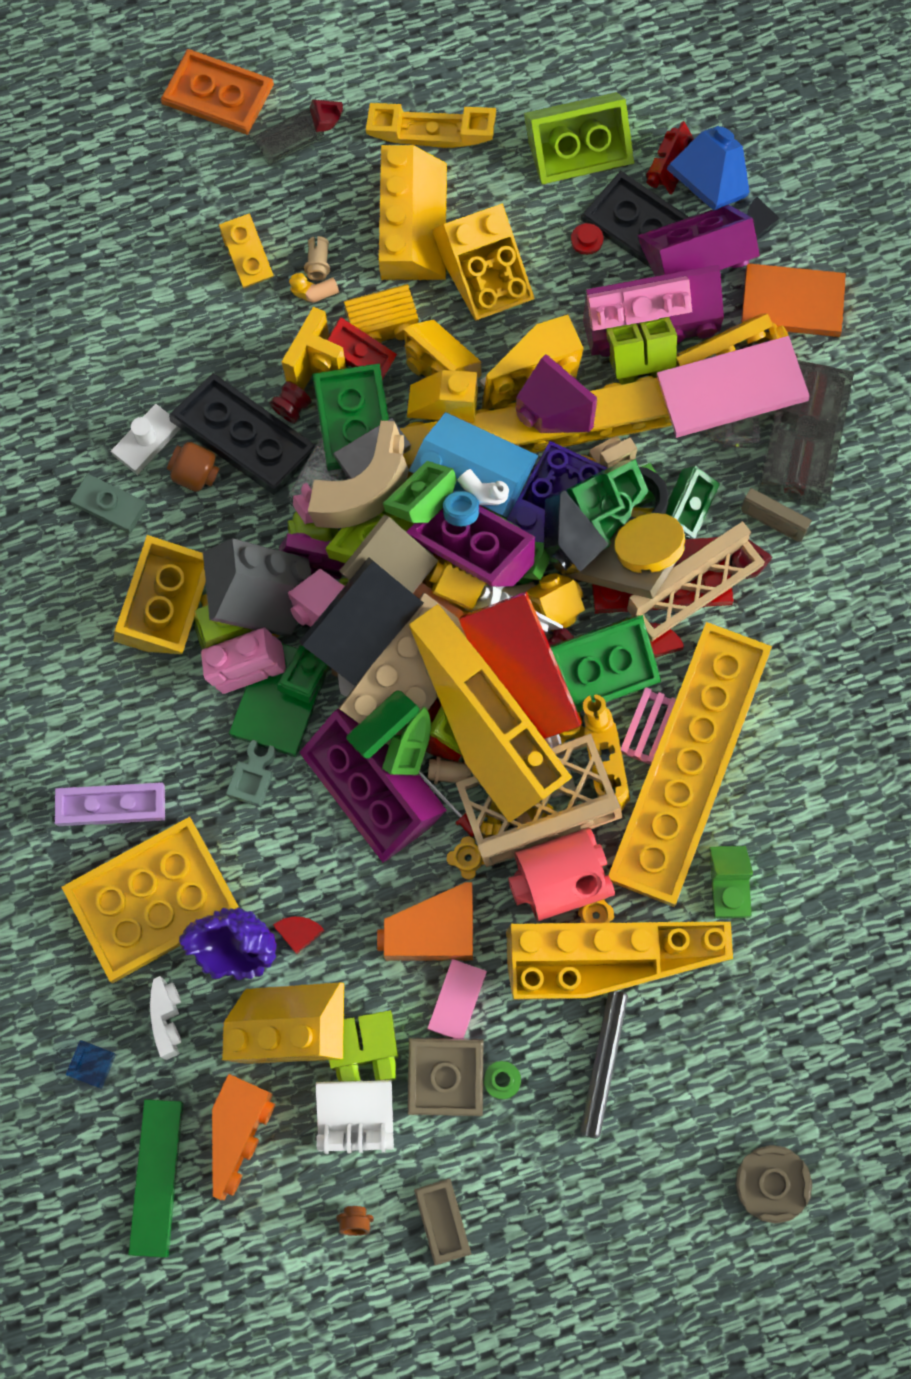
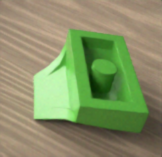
[383,461,457,523]

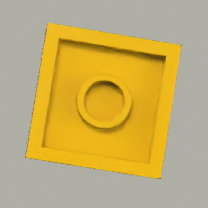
[282,306,346,390]

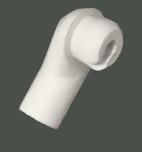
[457,469,509,505]

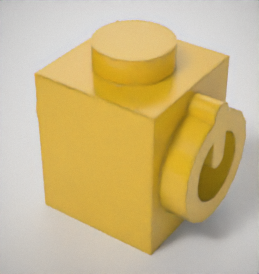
[523,573,585,631]

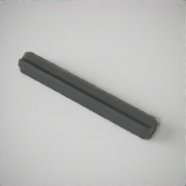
[580,991,628,1139]

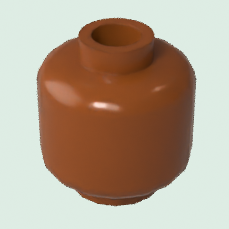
[166,442,220,492]

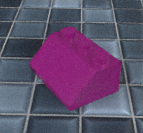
[638,205,760,276]
[406,491,535,587]

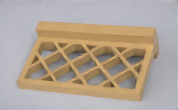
[456,734,622,867]

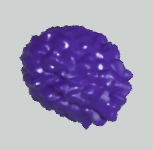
[179,908,277,980]

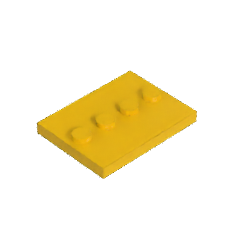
[61,817,239,984]

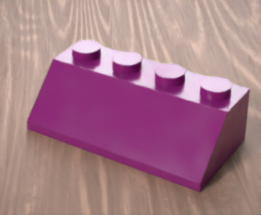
[583,265,724,357]
[299,709,447,863]

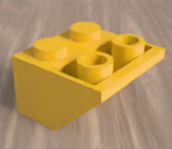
[404,319,482,379]

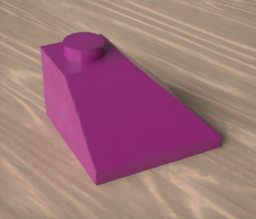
[516,354,597,433]

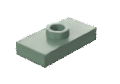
[70,473,147,534]

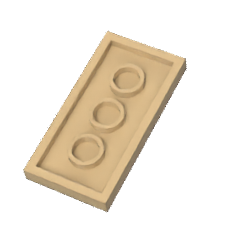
[338,593,466,746]

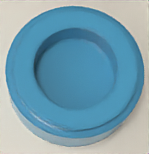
[443,491,479,526]

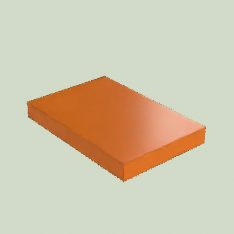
[161,49,274,135]
[741,263,846,337]

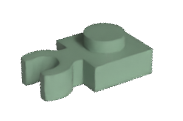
[226,740,276,808]

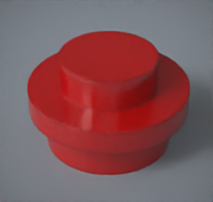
[571,223,604,255]

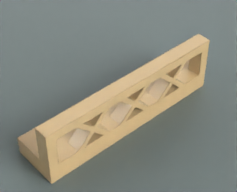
[627,521,765,641]

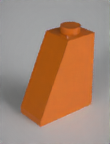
[377,882,473,961]

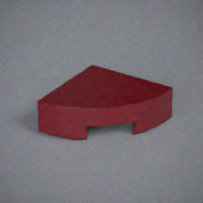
[309,100,343,132]

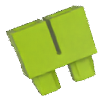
[606,317,677,385]
[329,1010,399,1082]

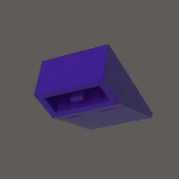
[506,441,607,563]

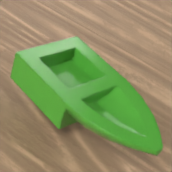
[382,707,431,775]

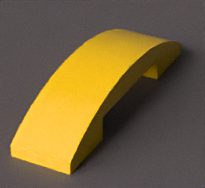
[366,103,496,148]

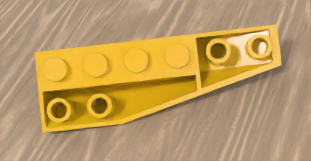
[408,604,572,823]
[506,922,733,1000]

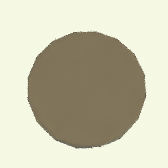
[735,1145,812,1224]

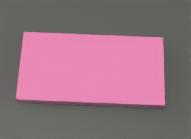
[657,336,810,438]

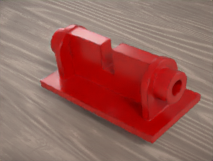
[646,121,694,195]

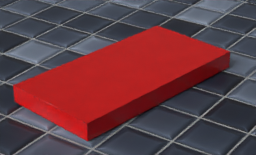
[459,591,582,739]

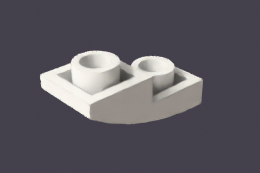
[150,976,182,1060]

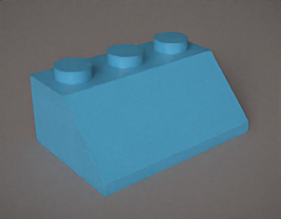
[409,412,538,518]

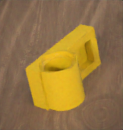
[219,213,274,288]

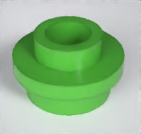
[484,1061,521,1100]

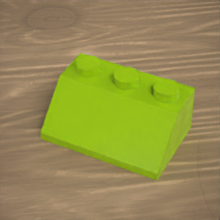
[524,92,634,185]

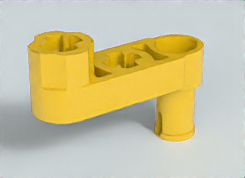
[583,695,630,811]

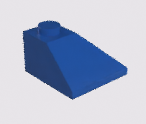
[667,126,750,211]

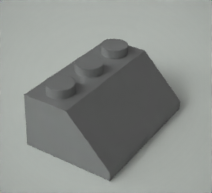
[203,538,311,637]

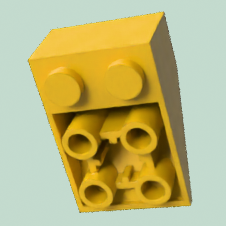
[432,203,535,321]
[481,314,584,409]

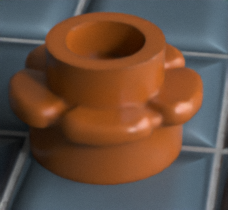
[336,1206,374,1236]

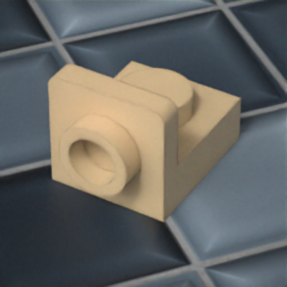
[589,436,637,468]

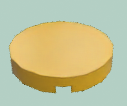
[615,513,686,573]

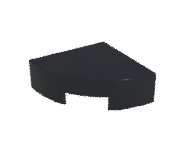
[747,197,780,240]

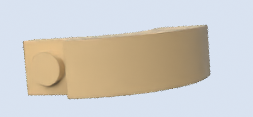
[308,420,409,528]

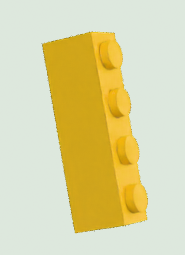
[379,145,447,280]

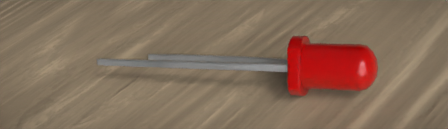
[419,771,475,837]

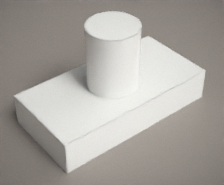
[111,404,180,475]

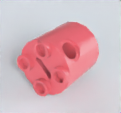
[508,828,615,922]

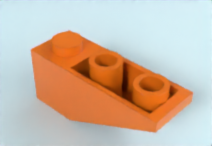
[212,1074,275,1200]

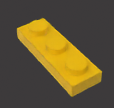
[676,314,773,367]

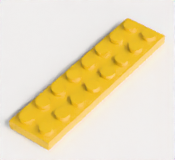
[608,622,772,907]

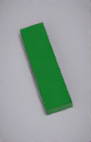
[128,1099,184,1258]

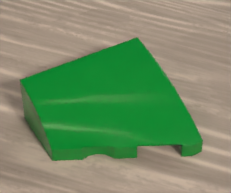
[566,459,648,550]

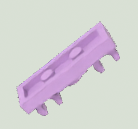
[55,783,165,826]

